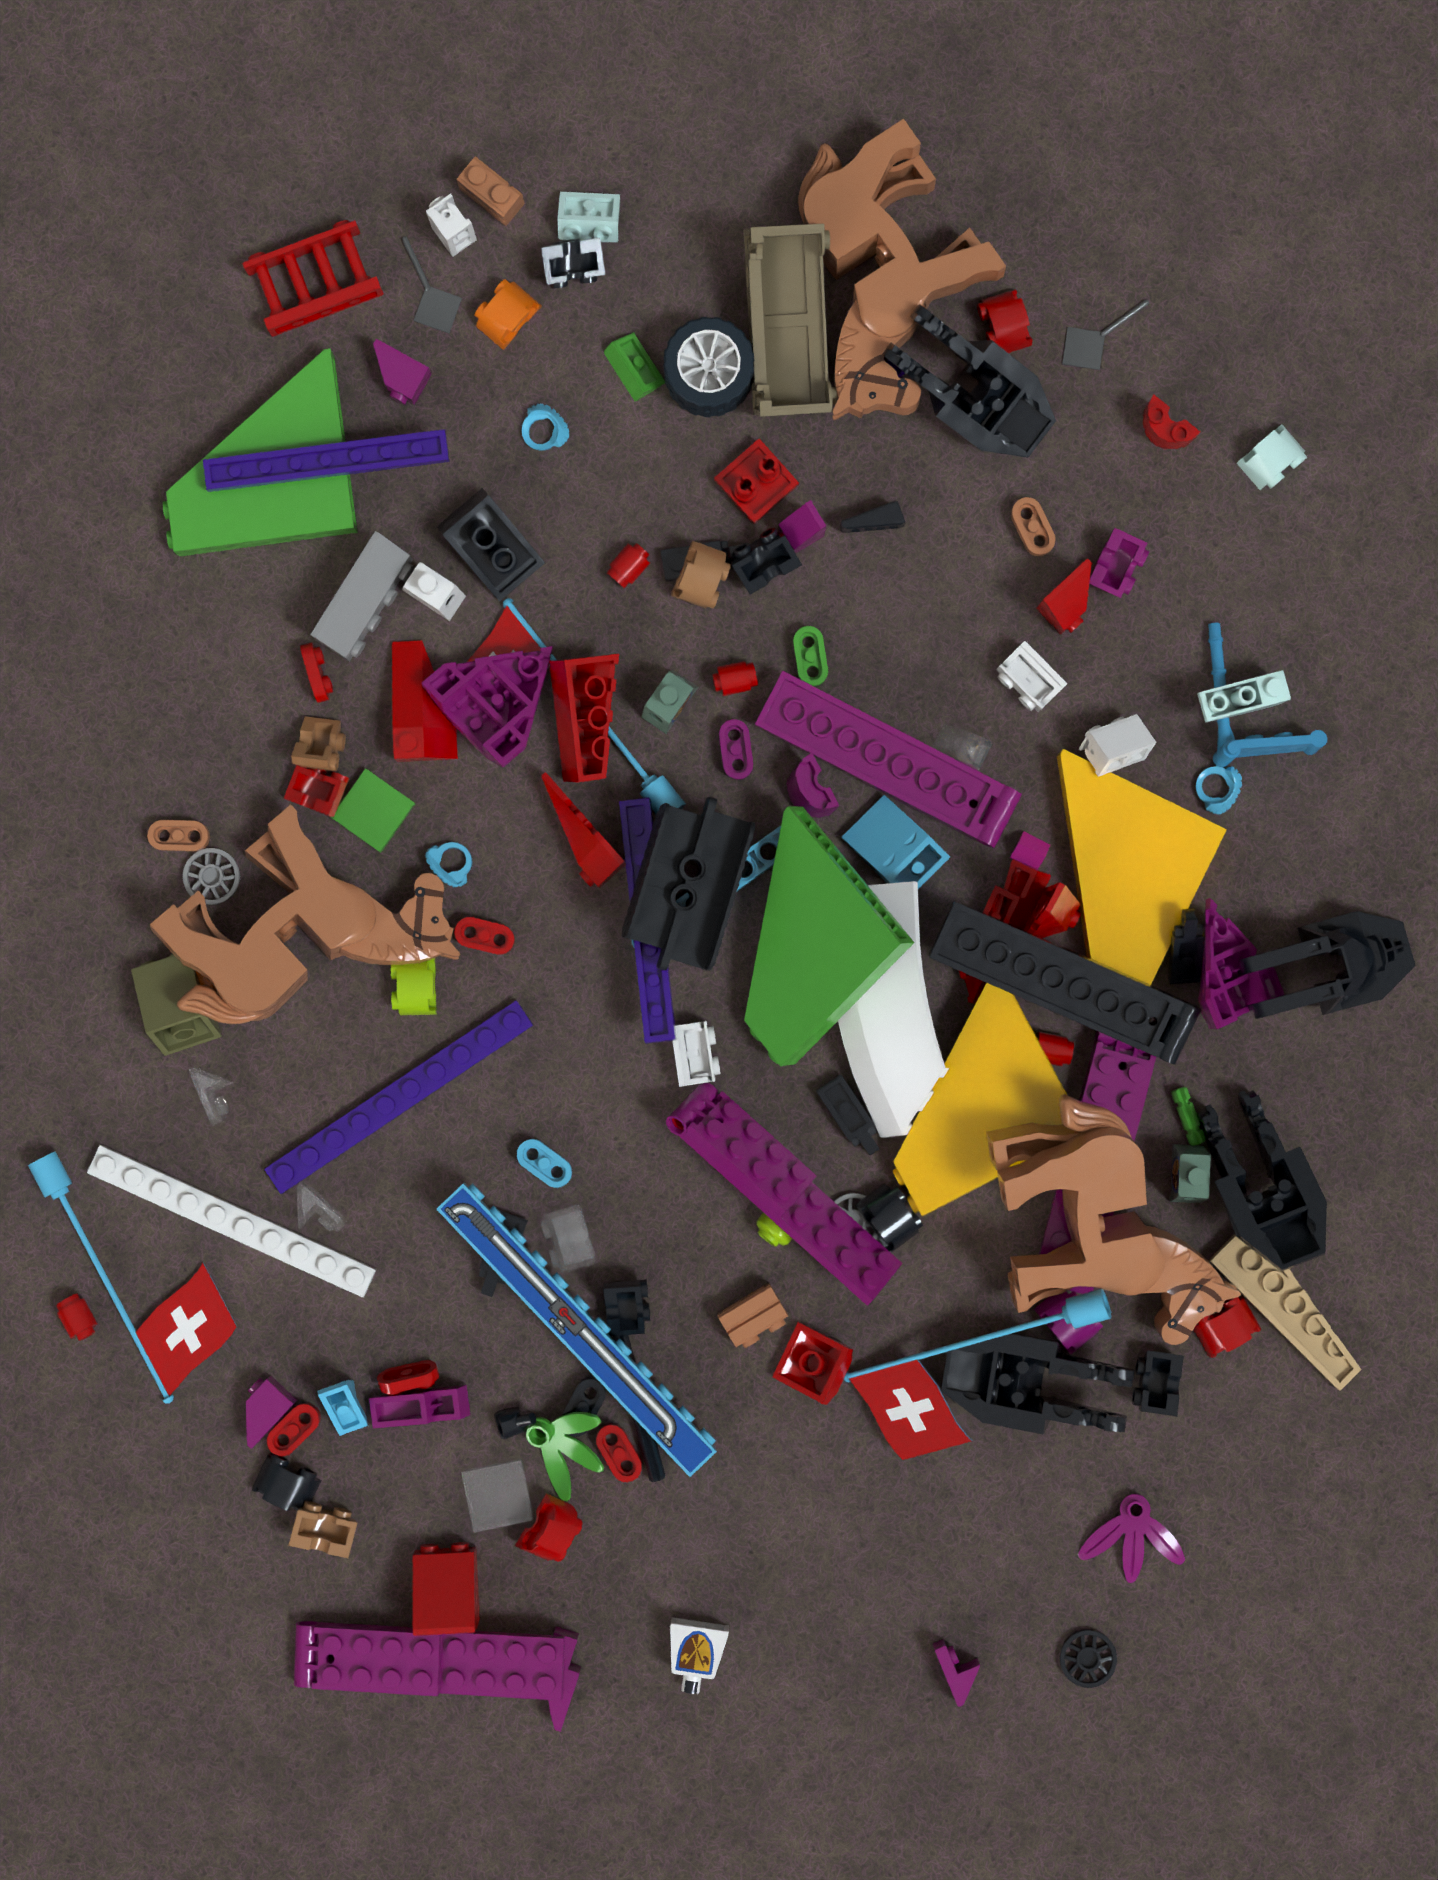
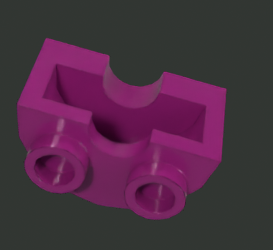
[1089,528,1149,598]
[786,752,839,818]
[1034,1290,1103,1355]

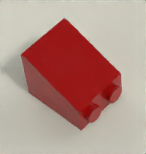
[413,1542,480,1636]

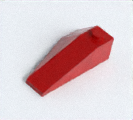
[392,640,458,762]
[541,772,626,888]

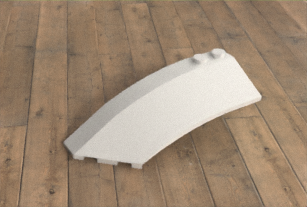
[838,881,949,1138]

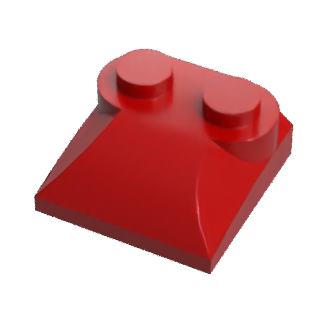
[772,1322,853,1405]

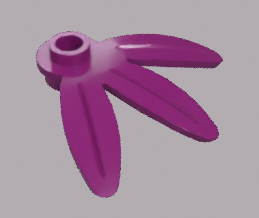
[1078,1494,1185,1583]

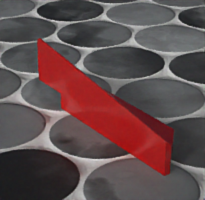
[959,859,1051,1004]

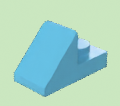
[317,1380,368,1436]

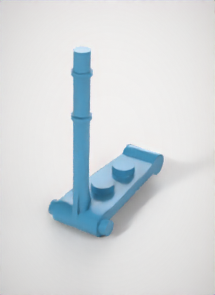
[1208,623,1327,767]

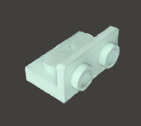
[558,192,620,242]

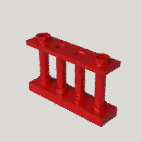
[242,220,384,337]

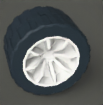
[663,316,754,418]

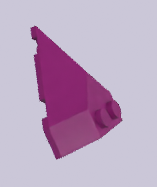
[421,646,553,768]
[1198,898,1284,1029]

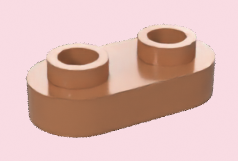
[1011,497,1055,556]
[147,820,210,852]

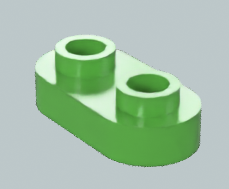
[793,626,828,687]

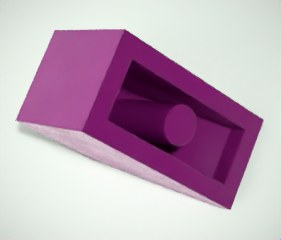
[373,339,432,405]
[778,500,826,553]
[246,1376,297,1449]

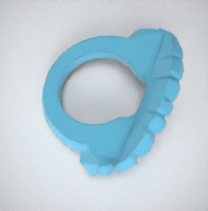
[522,404,569,451]
[1196,766,1242,814]
[425,842,472,887]

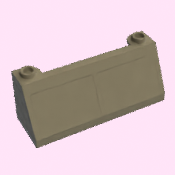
[743,224,837,416]

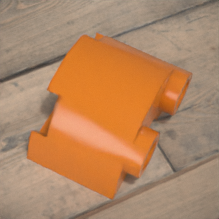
[474,279,542,350]

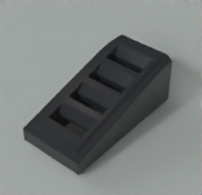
[840,500,905,533]

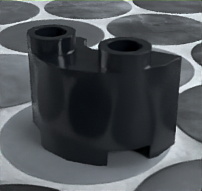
[541,237,605,289]
[732,528,802,595]
[855,1184,923,1252]
[604,1279,650,1336]
[1132,1350,1184,1417]
[252,1454,322,1511]

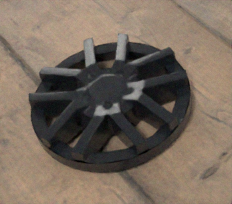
[1059,1629,1117,1688]

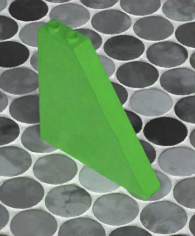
[163,349,358,557]
[744,806,915,1066]

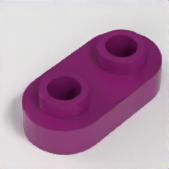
[719,719,753,780]

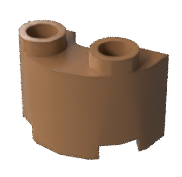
[671,540,730,609]
[291,716,346,771]
[288,1501,357,1558]

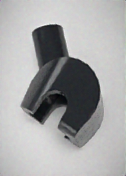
[494,1407,536,1439]

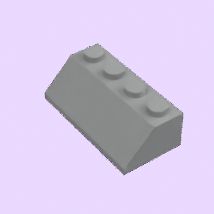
[310,531,414,662]

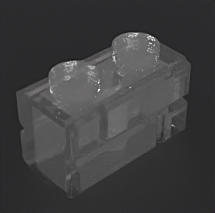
[541,1203,597,1273]

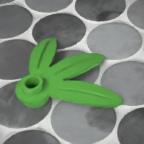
[526,1412,604,1501]

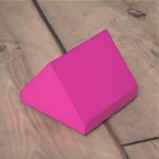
[1009,831,1050,869]

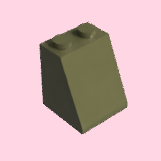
[131,953,222,1056]

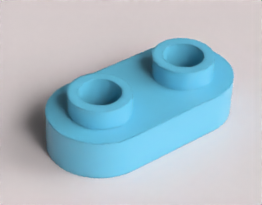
[517,1139,572,1188]

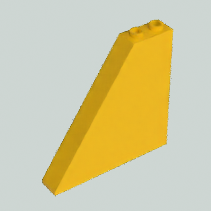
[1057,749,1227,985]
[893,983,1067,1216]

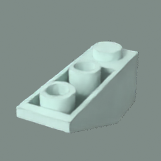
[1197,670,1291,723]

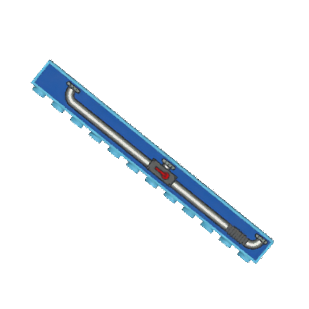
[437,1182,717,1477]

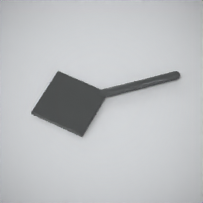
[402,236,462,334]
[1062,299,1149,370]

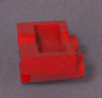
[977,289,1033,353]
[1143,394,1201,449]
[283,765,349,817]
[1193,1296,1261,1358]
[515,1493,582,1562]

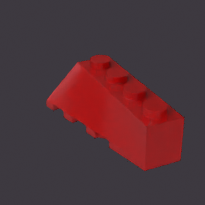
[549,654,619,782]

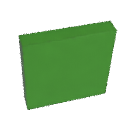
[331,768,416,853]

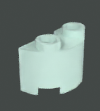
[1237,424,1307,490]

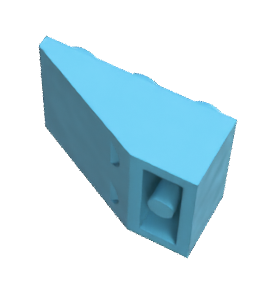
[841,795,950,889]

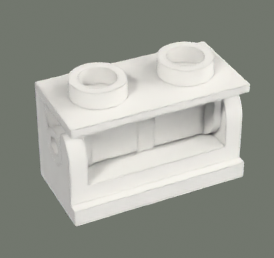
[426,194,477,257]
[996,641,1067,712]
[1079,714,1156,777]
[673,1021,721,1087]

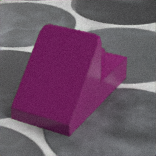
[933,1639,980,1707]

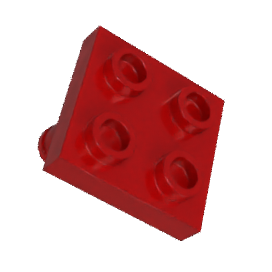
[714,438,799,524]

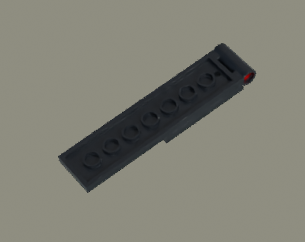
[928,900,1202,1064]

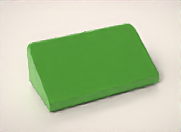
[604,332,665,402]

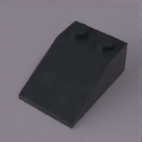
[437,488,545,602]

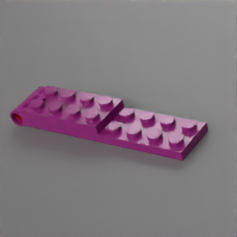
[755,671,1022,849]
[1039,1031,1156,1294]
[666,1082,903,1306]
[294,1621,565,1701]

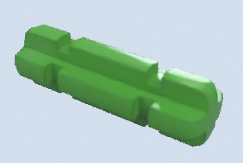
[1171,1087,1206,1146]

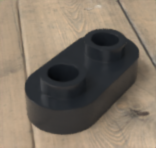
[562,1377,606,1437]

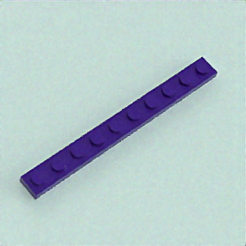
[264,1000,534,1194]

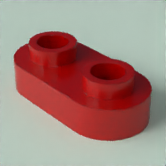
[300,642,334,703]
[454,917,515,955]
[377,1360,439,1396]
[267,1403,321,1457]
[596,1423,642,1482]

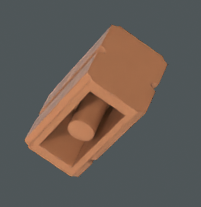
[457,156,525,226]
[717,1283,788,1348]

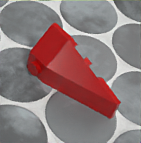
[1023,882,1081,938]

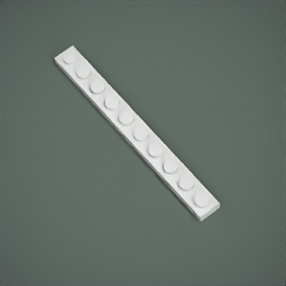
[87,1145,377,1297]

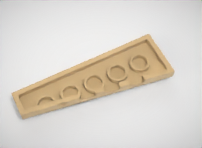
[1208,1234,1361,1391]

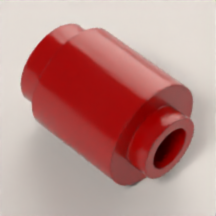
[606,543,650,589]
[712,661,758,696]
[1036,1032,1074,1067]
[56,1293,98,1341]

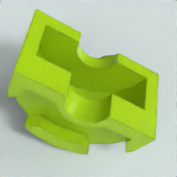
[391,958,436,1015]

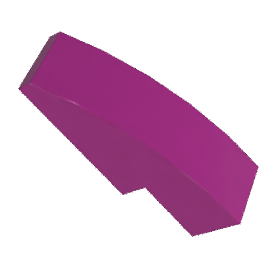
[369,1385,470,1428]
[548,1626,581,1732]

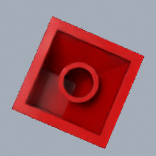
[1036,558,1092,635]

